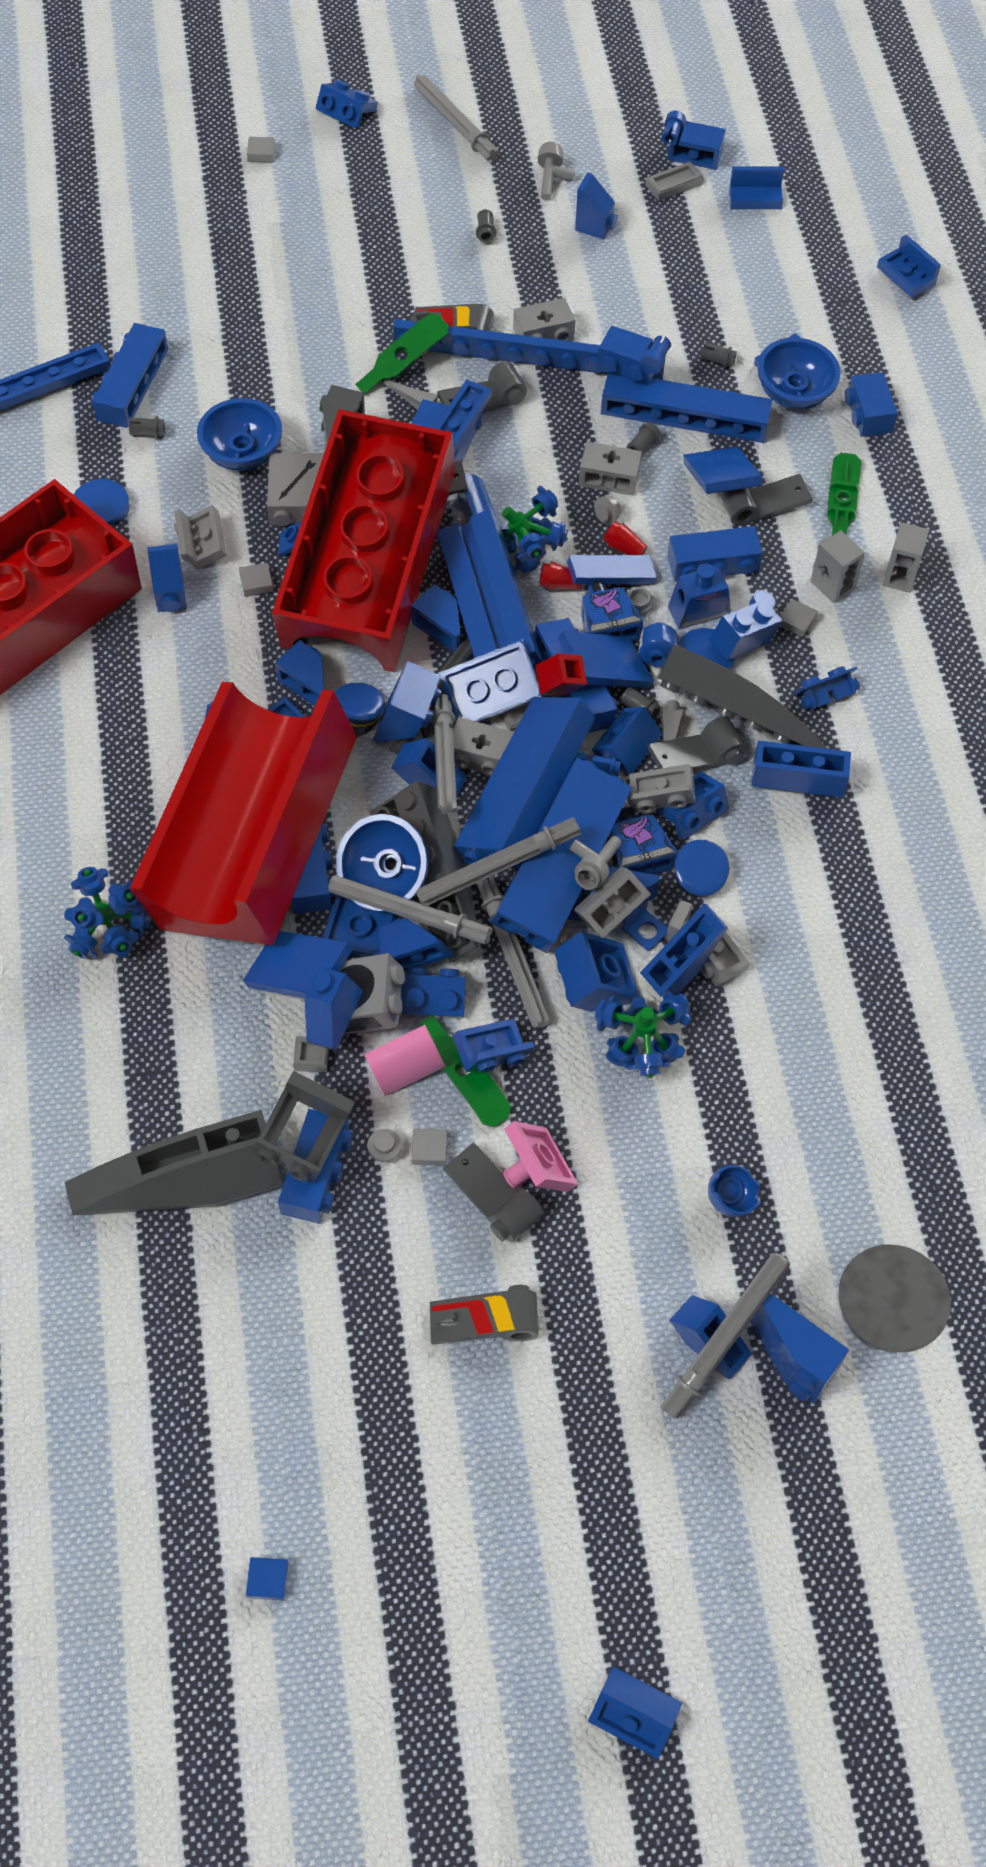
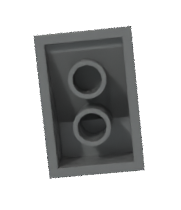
[319,385,365,446]

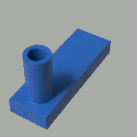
[434,379,492,454]

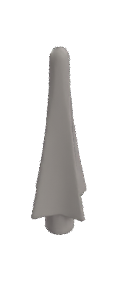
[383,379,438,410]
[661,700,684,741]

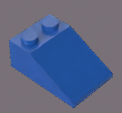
[750,1293,850,1404]

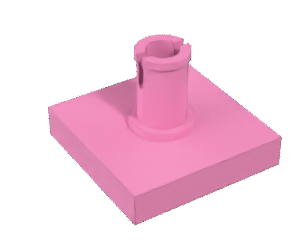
[503,1121,578,1192]

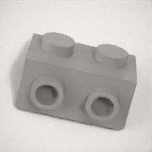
[174,505,227,570]
[628,764,696,814]
[682,922,750,987]

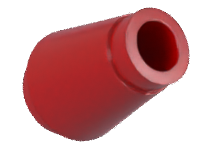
[603,521,648,555]
[539,561,582,590]

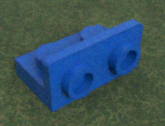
[656,772,729,840]

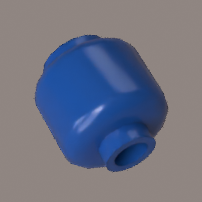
[639,622,678,667]

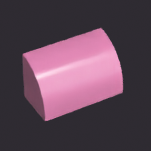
[364,1025,446,1096]

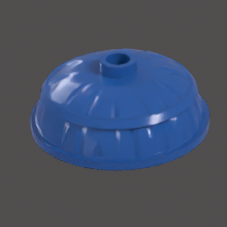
[757,337,841,409]
[197,398,282,471]
[336,814,428,911]

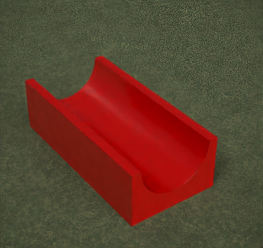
[272,409,456,672]
[0,479,142,695]
[130,681,357,945]

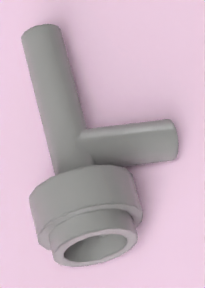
[537,141,575,201]
[569,836,622,890]

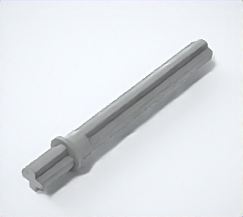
[414,75,499,162]
[431,694,457,815]
[416,817,581,906]
[476,875,550,1029]
[328,876,493,944]
[660,1253,790,1419]

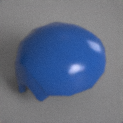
[708,1165,761,1217]

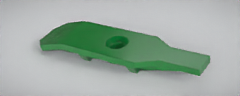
[355,313,448,395]
[827,452,862,536]
[419,1015,511,1127]

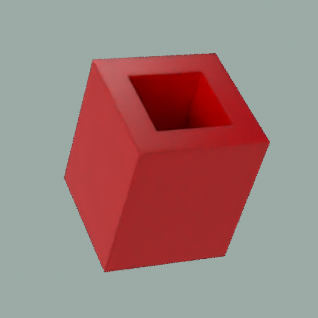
[535,653,587,696]

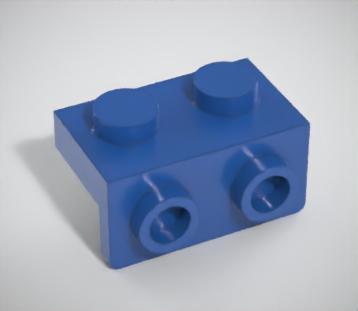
[316,80,378,128]
[877,235,941,298]
[400,967,466,1017]
[453,1019,535,1073]

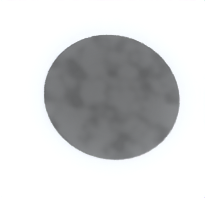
[839,1244,951,1352]

